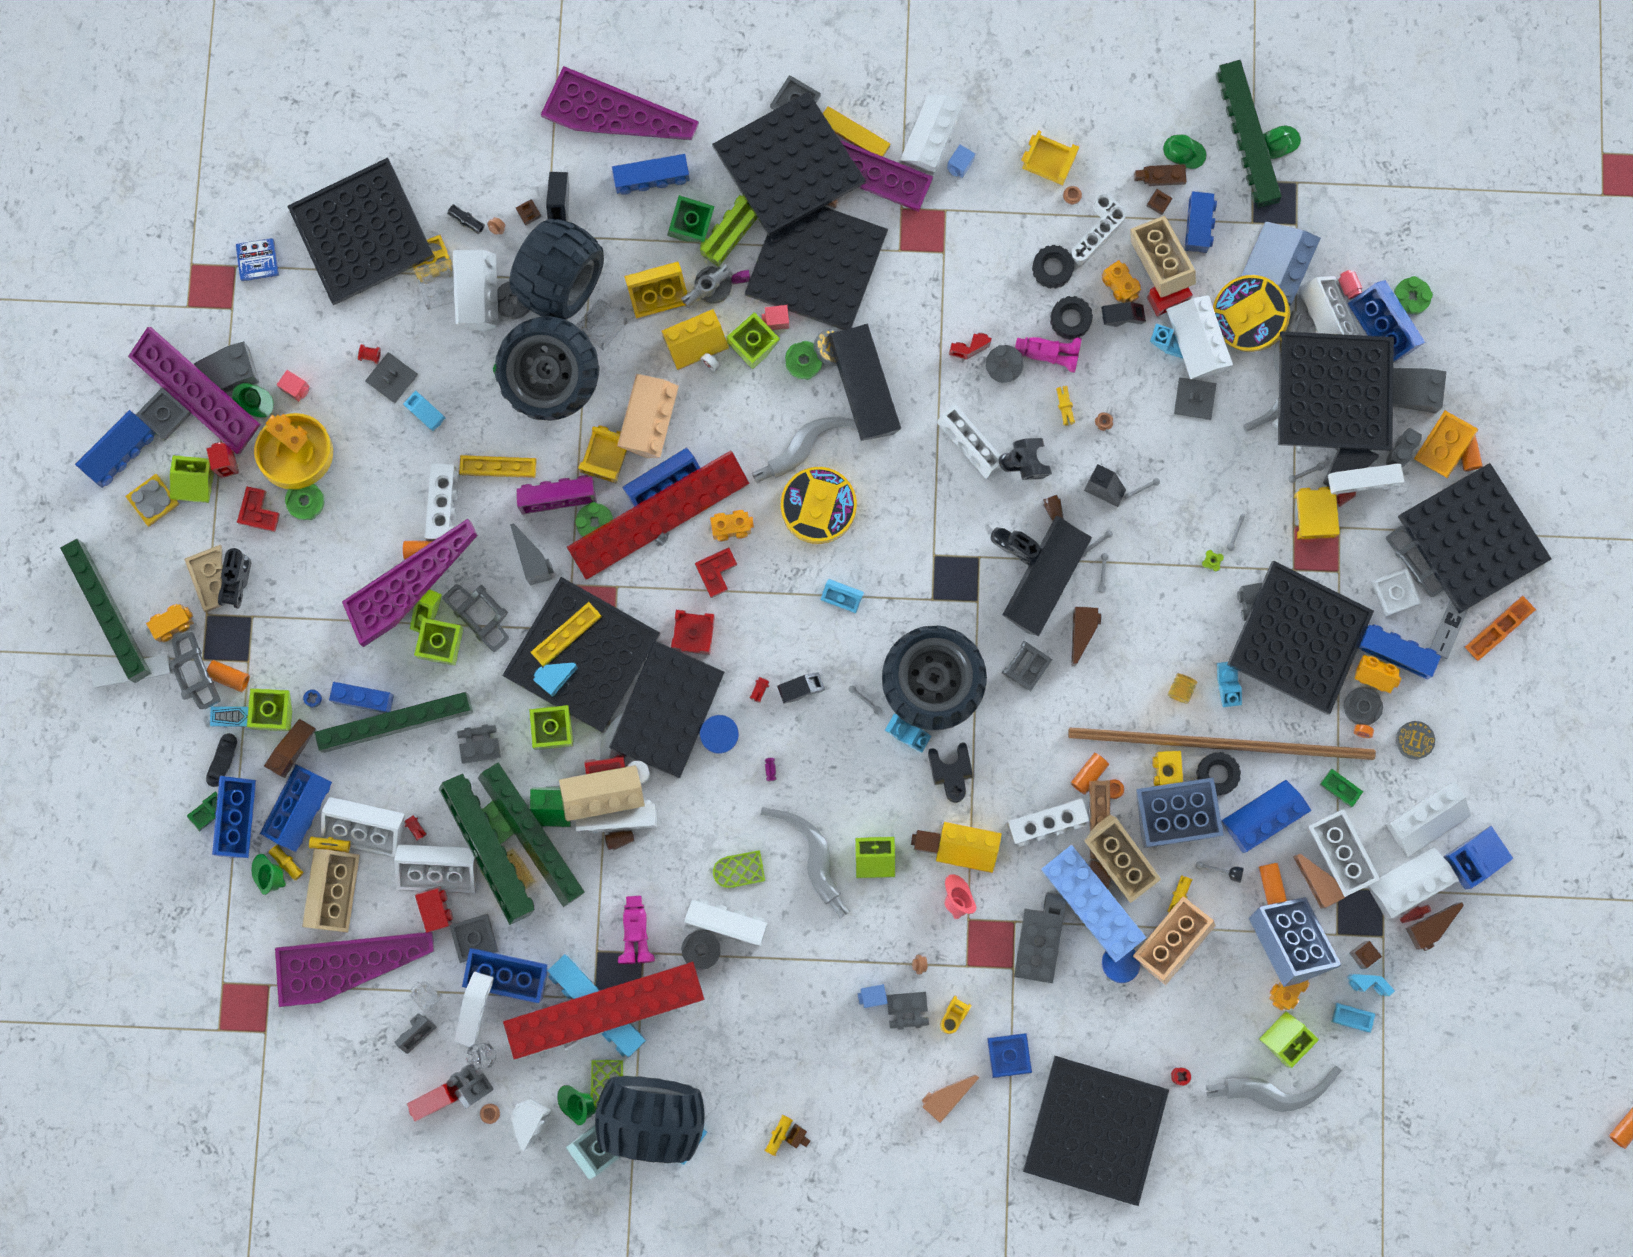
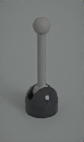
[1196,862,1244,883]

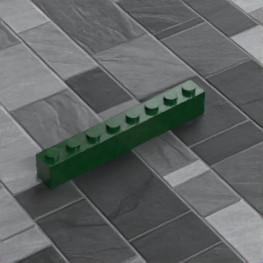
[1216,59,1282,208]
[60,539,152,683]
[314,692,473,753]
[478,762,585,907]
[439,774,535,925]

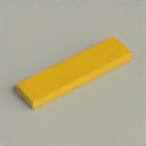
[823,106,891,157]
[459,455,537,478]
[531,602,602,667]

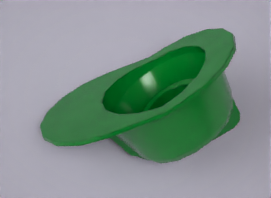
[1263,125,1301,159]
[1163,134,1207,169]
[232,383,274,418]
[251,854,286,895]
[557,1085,596,1125]

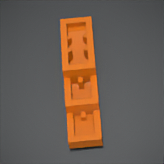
[1465,595,1536,661]

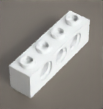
[937,404,1000,479]
[425,463,459,541]
[1006,799,1089,847]

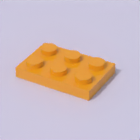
[1414,410,1479,479]

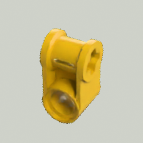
[940,995,972,1034]

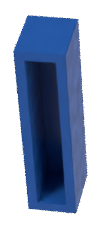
[612,154,690,195]
[1358,624,1441,680]

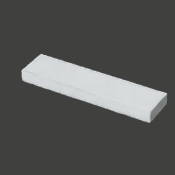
[91,654,172,688]

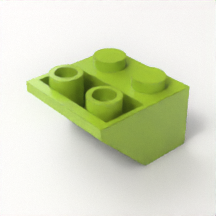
[170,455,214,503]
[855,837,895,878]
[1259,1011,1319,1068]

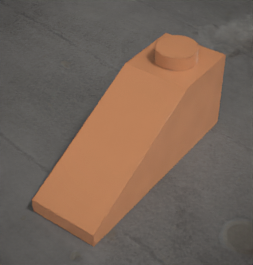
[1293,854,1345,909]
[921,1075,979,1123]

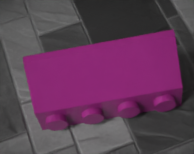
[516,475,597,515]

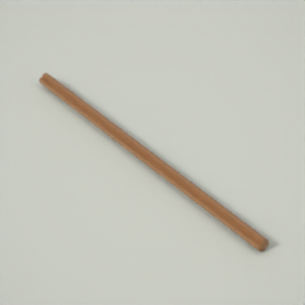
[1068,727,1376,760]

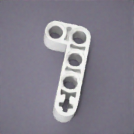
[1071,193,1126,267]
[1328,464,1405,494]
[455,972,494,1048]

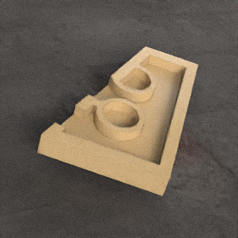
[184,545,223,612]

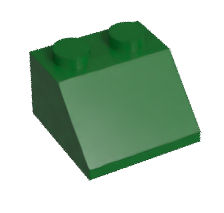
[667,195,715,242]
[530,787,571,827]

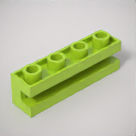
[700,195,757,267]

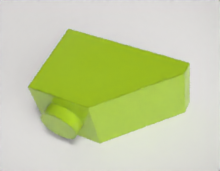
[409,589,442,633]

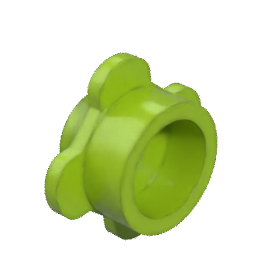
[1202,550,1224,572]

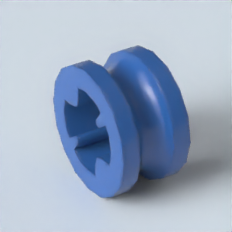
[303,689,322,708]

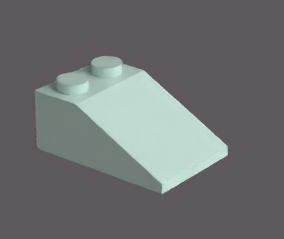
[566,1125,621,1180]

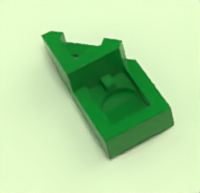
[187,791,218,832]

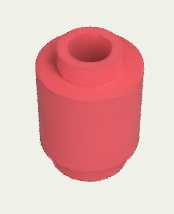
[1338,270,1362,299]

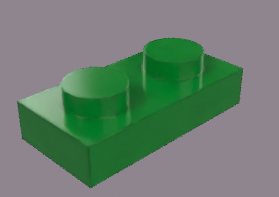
[1319,769,1364,807]

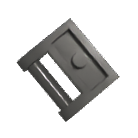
[1002,641,1053,692]

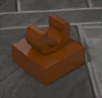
[516,199,541,226]
[785,1123,811,1149]

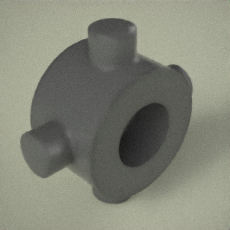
[656,532,669,546]

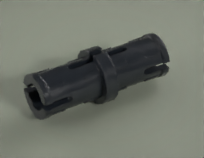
[447,204,485,234]

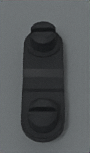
[206,733,237,787]

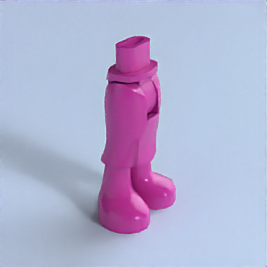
[1015,337,1082,373]
[618,896,655,964]

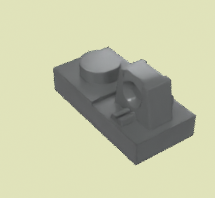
[394,1013,437,1054]

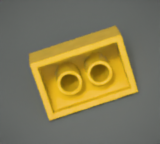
[624,261,688,318]
[661,309,729,370]
[936,822,1002,873]

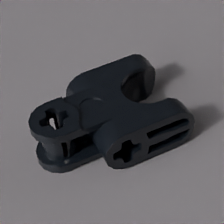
[999,438,1052,480]
[990,527,1040,566]
[218,548,252,609]
[928,742,973,803]

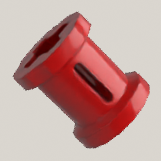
[358,344,381,364]
[1171,1067,1191,1086]

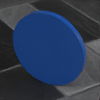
[700,715,739,754]
[1102,949,1140,983]

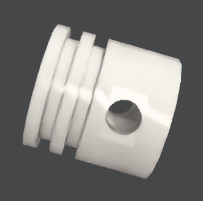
[627,761,650,786]

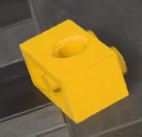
[1152,751,1183,786]

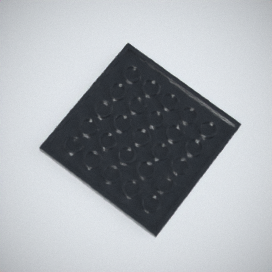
[712,91,866,236]
[287,157,435,305]
[745,207,888,330]
[1278,331,1394,451]
[1398,463,1552,614]
[1227,561,1374,715]
[502,577,661,733]
[1023,1055,1169,1207]

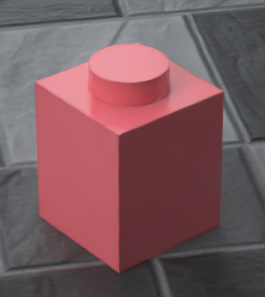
[761,305,789,330]
[277,370,310,402]

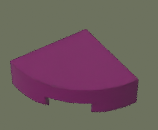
[731,270,750,284]

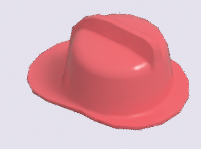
[944,874,976,919]

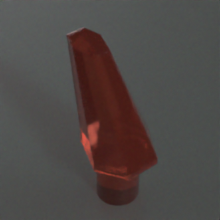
[1336,492,1356,507]
[1400,905,1431,923]

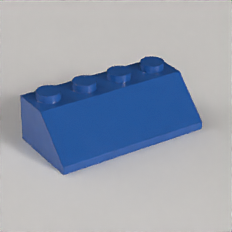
[1347,280,1426,363]
[75,410,156,488]
[622,447,700,507]
[260,764,332,852]
[212,776,256,858]
[1221,780,1312,853]
[462,948,548,1003]

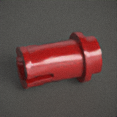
[749,677,769,703]
[404,815,427,841]

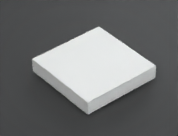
[1371,568,1422,617]

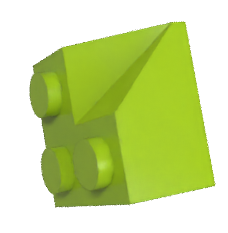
[727,312,780,370]
[414,618,464,666]
[247,688,292,731]
[529,705,574,750]

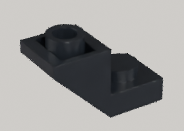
[1101,302,1146,327]
[777,672,825,704]

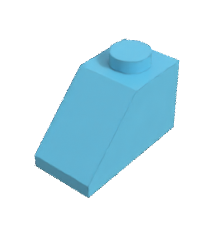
[533,663,578,697]

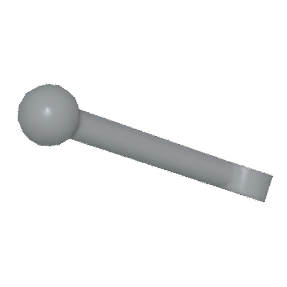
[1288,462,1325,483]
[1124,478,1160,499]
[1227,514,1245,551]
[1082,530,1113,557]
[1098,553,1108,593]
[848,685,881,714]

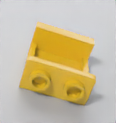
[1021,130,1079,186]
[578,425,627,483]
[1294,487,1340,540]

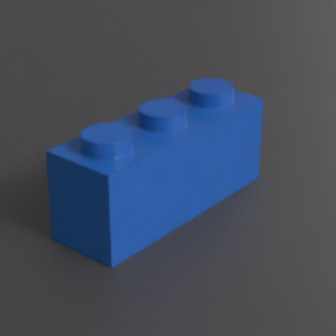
[1184,191,1217,253]
[329,682,394,713]

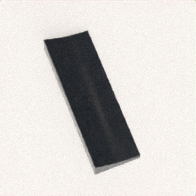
[828,323,901,441]
[1002,516,1092,636]

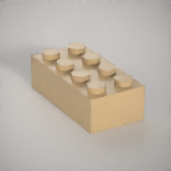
[1130,216,1196,297]

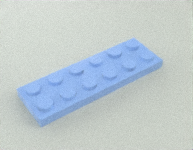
[1041,845,1146,962]

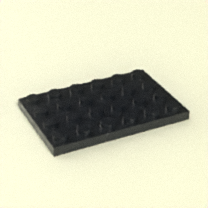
[609,641,725,778]

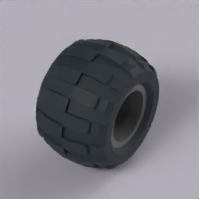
[509,219,604,320]

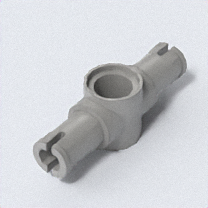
[681,264,733,308]

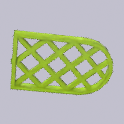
[713,850,765,888]
[590,1059,623,1108]

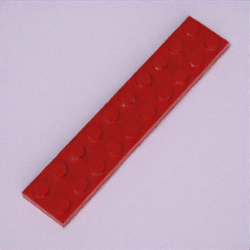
[567,450,750,580]
[503,962,705,1060]

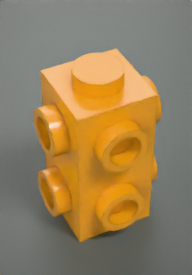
[1102,260,1141,303]
[265,414,309,453]
[710,510,754,542]
[146,604,194,643]
[1354,654,1401,694]
[1269,980,1310,1011]

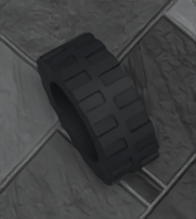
[1032,245,1075,289]
[1050,296,1093,340]
[1196,752,1241,796]

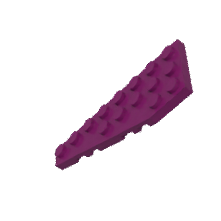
[541,66,699,140]
[342,519,478,647]
[275,932,435,1007]

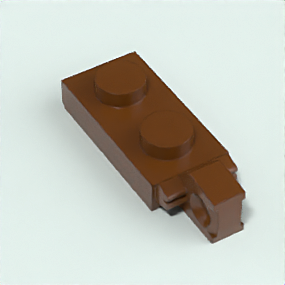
[1134,164,1187,186]

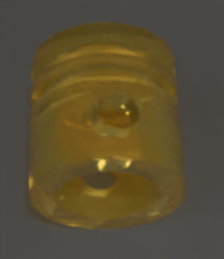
[1167,673,1198,704]

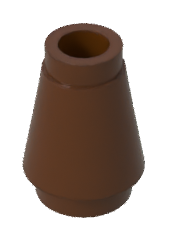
[1043,495,1064,521]
[604,830,634,851]

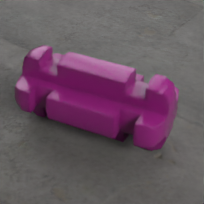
[765,758,777,781]

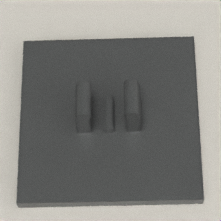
[365,352,418,403]
[1174,377,1217,420]

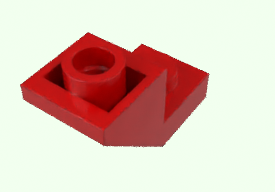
[949,333,992,360]

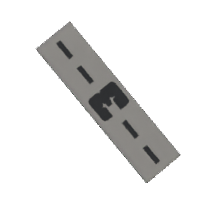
[1430,600,1469,659]

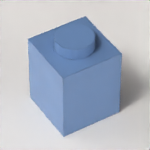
[947,144,975,178]
[857,984,888,1008]

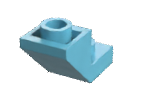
[1150,324,1183,359]
[403,390,446,431]
[1217,662,1242,707]
[885,714,932,753]
[1347,974,1395,996]

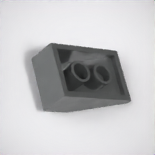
[194,341,259,393]
[1393,368,1447,413]
[510,523,554,586]

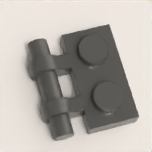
[457,724,501,764]
[887,992,929,1030]
[447,1064,494,1109]

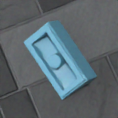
[820,579,864,613]

